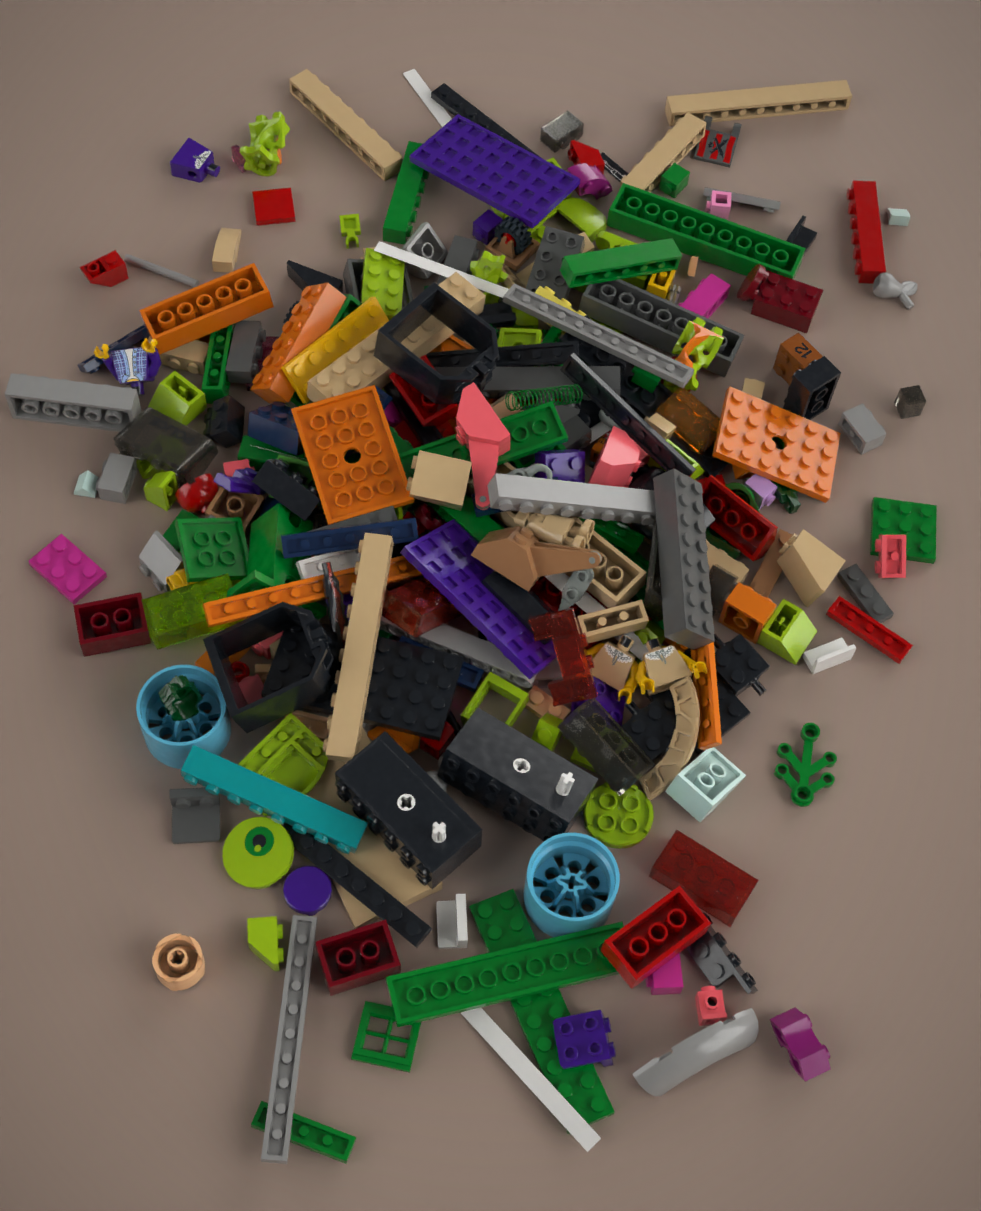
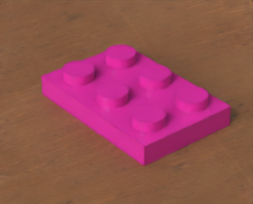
[28,533,107,605]

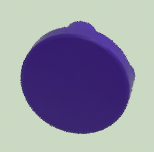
[283,866,332,916]

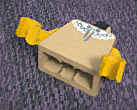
[569,634,638,704]
[635,638,707,696]

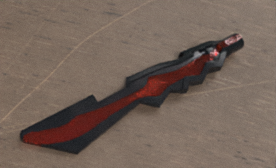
[322,562,349,670]

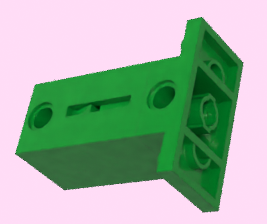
[226,503,327,620]

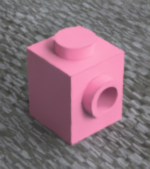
[705,190,732,220]

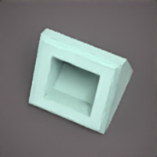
[74,470,99,498]

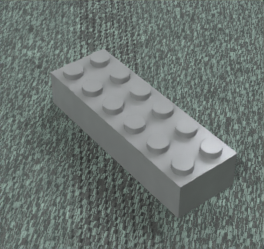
[5,373,142,434]

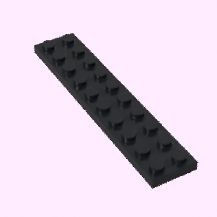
[558,315,729,478]

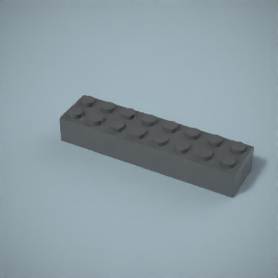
[578,279,745,378]
[653,468,715,650]

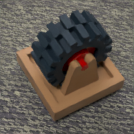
[485,216,540,271]

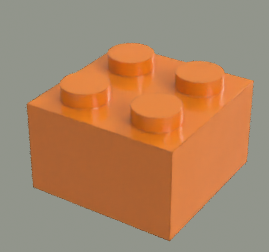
[718,582,777,644]

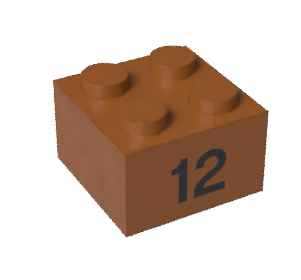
[773,332,823,386]

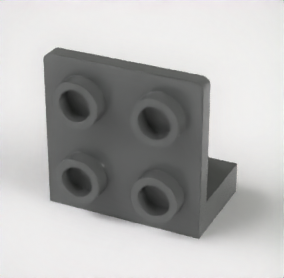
[169,787,220,844]

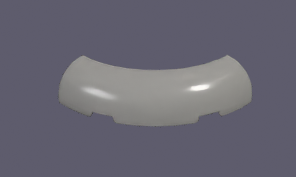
[632,1008,759,1096]

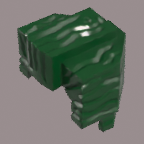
[158,675,203,721]

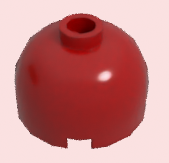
[174,473,219,514]

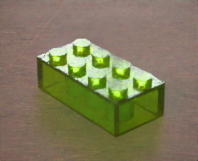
[142,573,243,650]

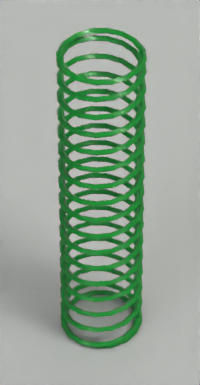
[505,384,583,411]

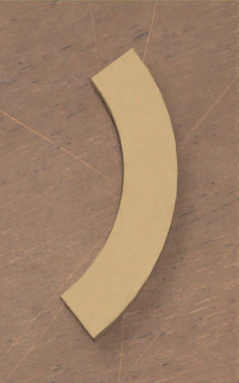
[639,676,700,800]

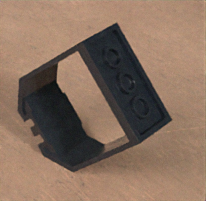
[374,282,499,404]
[203,602,340,733]

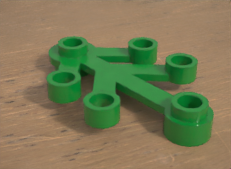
[774,723,837,807]

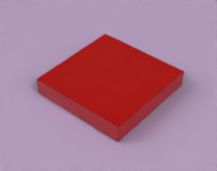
[252,188,296,226]

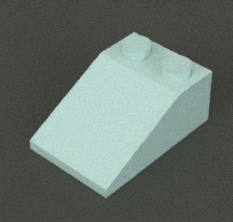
[665,747,746,822]

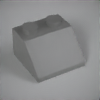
[139,531,184,596]

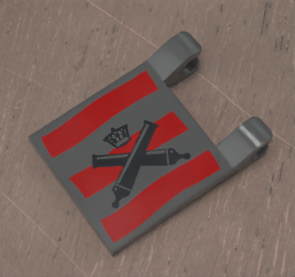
[693,116,742,168]

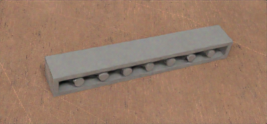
[487,473,656,525]

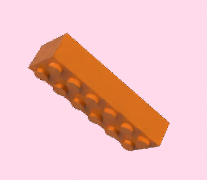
[139,263,274,355]
[250,283,347,404]

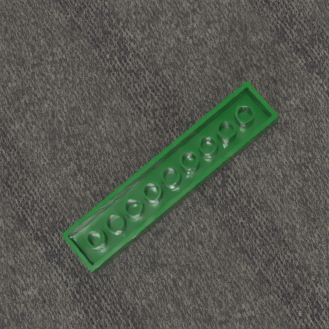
[607,183,806,279]

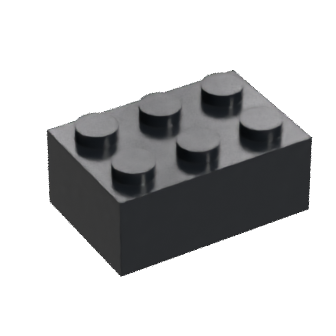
[783,356,841,420]
[252,458,322,521]

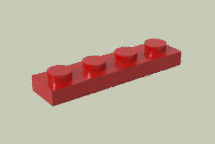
[826,596,913,664]

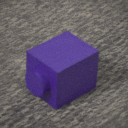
[472,209,503,245]

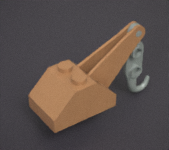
[471,526,602,626]

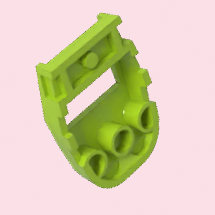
[527,197,607,243]

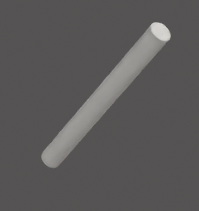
[124,254,199,287]

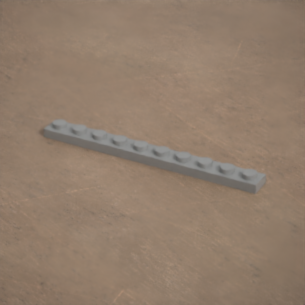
[503,283,694,388]
[261,915,317,1164]

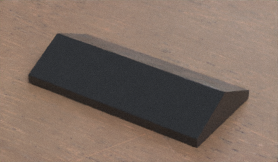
[481,570,570,645]

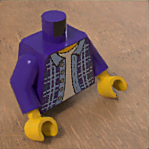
[94,338,162,396]

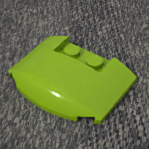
[238,713,328,817]

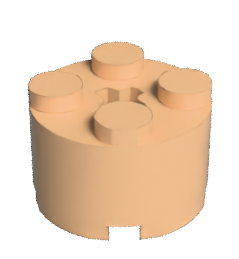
[152,933,205,991]

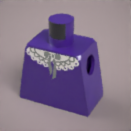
[170,138,220,183]

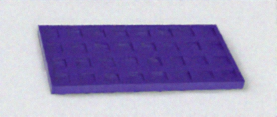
[409,114,580,229]
[400,519,579,679]

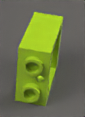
[461,672,529,727]

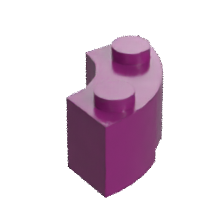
[567,163,613,200]
[770,1007,831,1082]

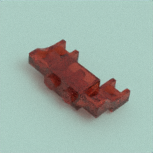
[528,607,598,707]

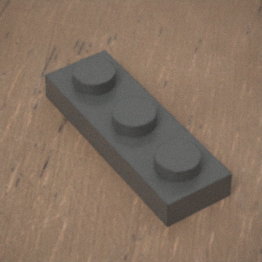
[837,564,894,623]

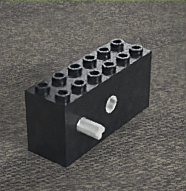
[437,708,598,842]
[335,731,482,889]

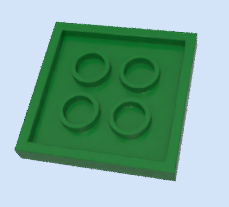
[870,497,937,564]
[175,517,249,582]

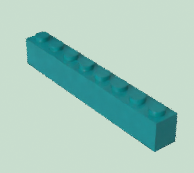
[181,745,368,854]

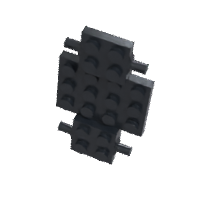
[621,634,770,763]

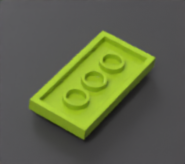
[360,248,405,320]

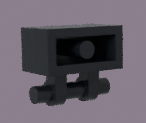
[203,395,245,448]

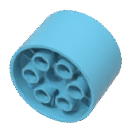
[136,665,231,769]
[523,833,620,937]

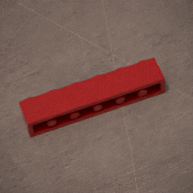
[847,180,886,284]

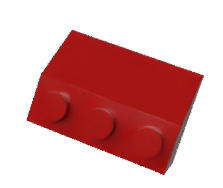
[389,355,459,427]

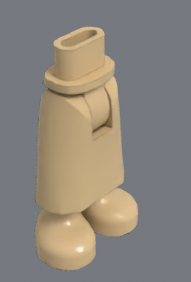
[514,511,595,549]

